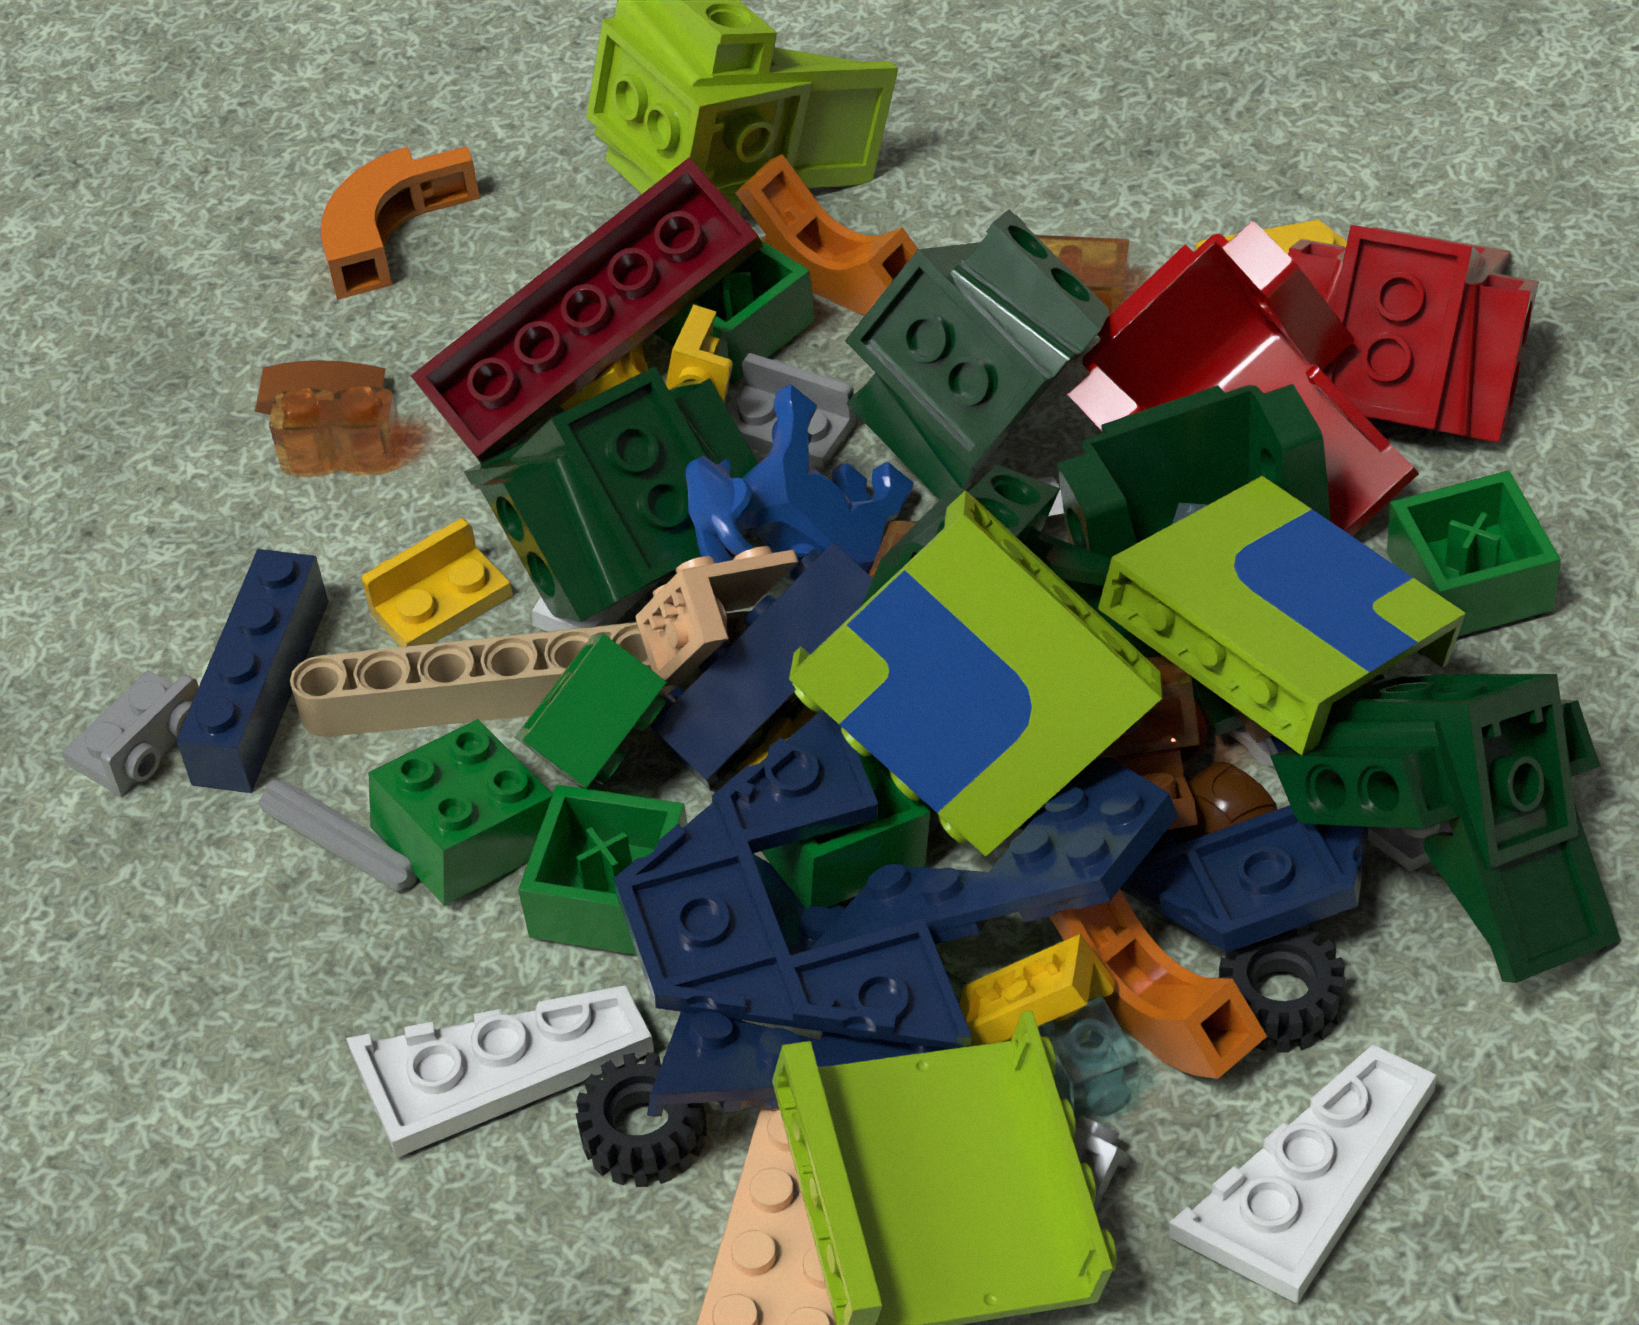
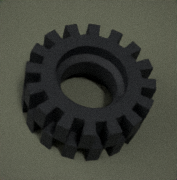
[1219,927,1345,1052]
[576,1052,707,1187]

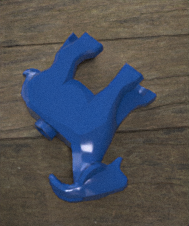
[685,384,914,578]

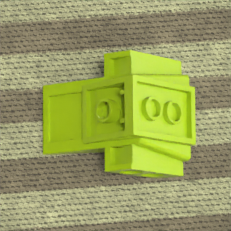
[586,0,899,214]

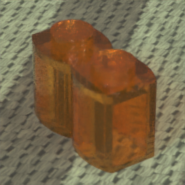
[269,386,403,477]

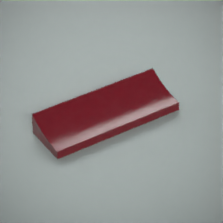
[410,157,763,463]

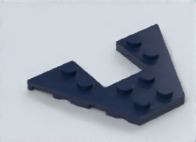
[1019,674,1385,953]
[614,710,971,1049]
[810,752,1178,950]
[647,854,968,1117]

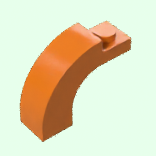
[321,146,480,300]
[735,154,918,315]
[1049,889,1267,1079]

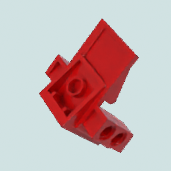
[1067,220,1419,536]
[1288,225,1539,443]

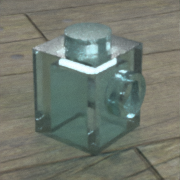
[1038,996,1139,1120]

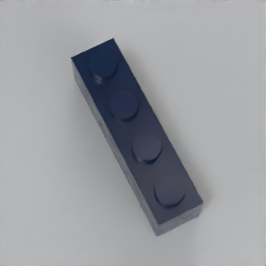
[650,542,873,790]
[176,549,329,794]

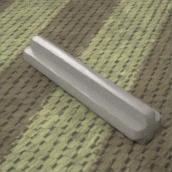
[259,780,418,891]

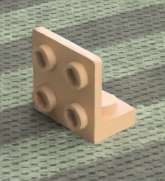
[635,546,799,686]

